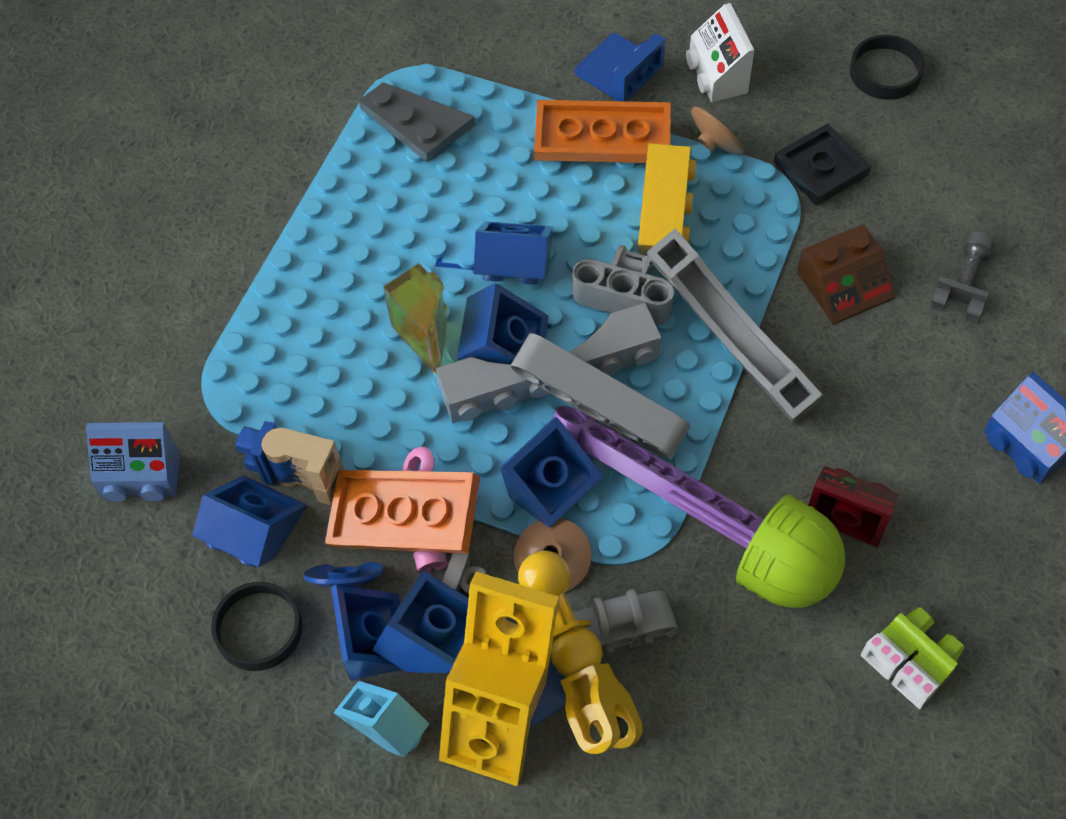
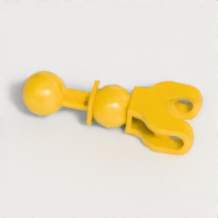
[518,551,643,754]

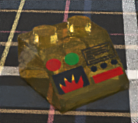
[383,263,447,374]

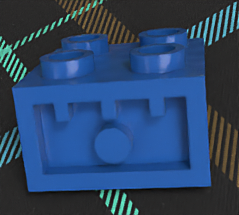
[575,33,665,102]

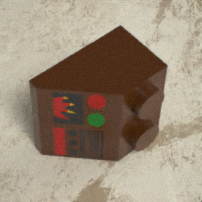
[797,224,895,325]

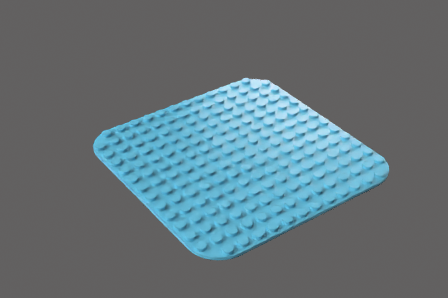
[201,64,801,565]

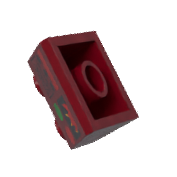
[808,465,899,548]

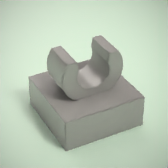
[442,553,486,598]

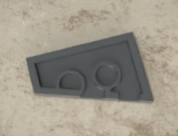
[359,82,475,162]

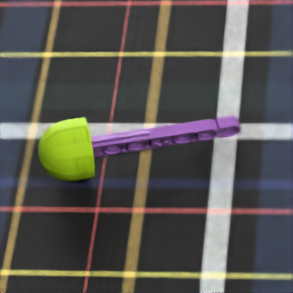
[553,406,845,608]

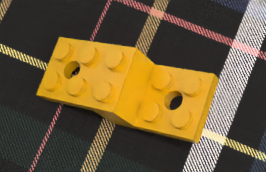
[439,571,560,786]

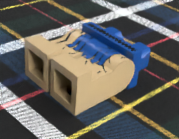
[235,421,345,506]

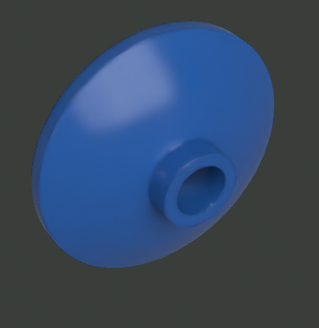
[304,562,383,588]

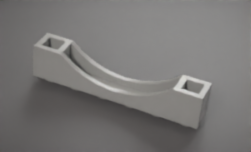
[647,229,822,424]
[436,303,661,423]

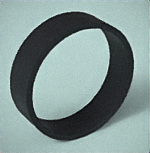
[850,35,925,100]
[211,582,302,671]

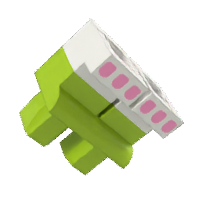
[860,607,965,710]

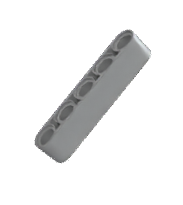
[510,333,690,460]

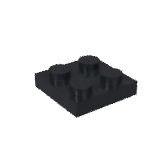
[774,123,871,206]

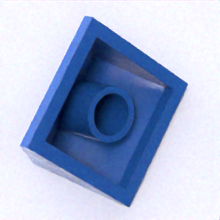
[500,417,604,527]
[331,584,402,681]

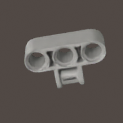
[572,245,674,325]
[573,589,679,655]

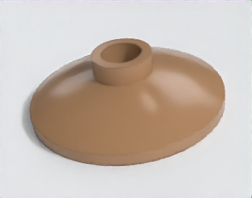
[691,106,744,155]
[514,518,592,592]

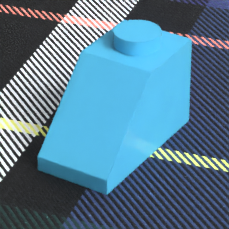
[334,681,429,758]

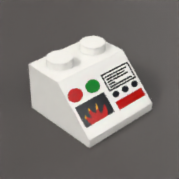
[686,3,754,103]

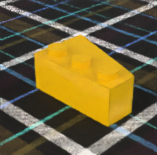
[638,143,696,255]

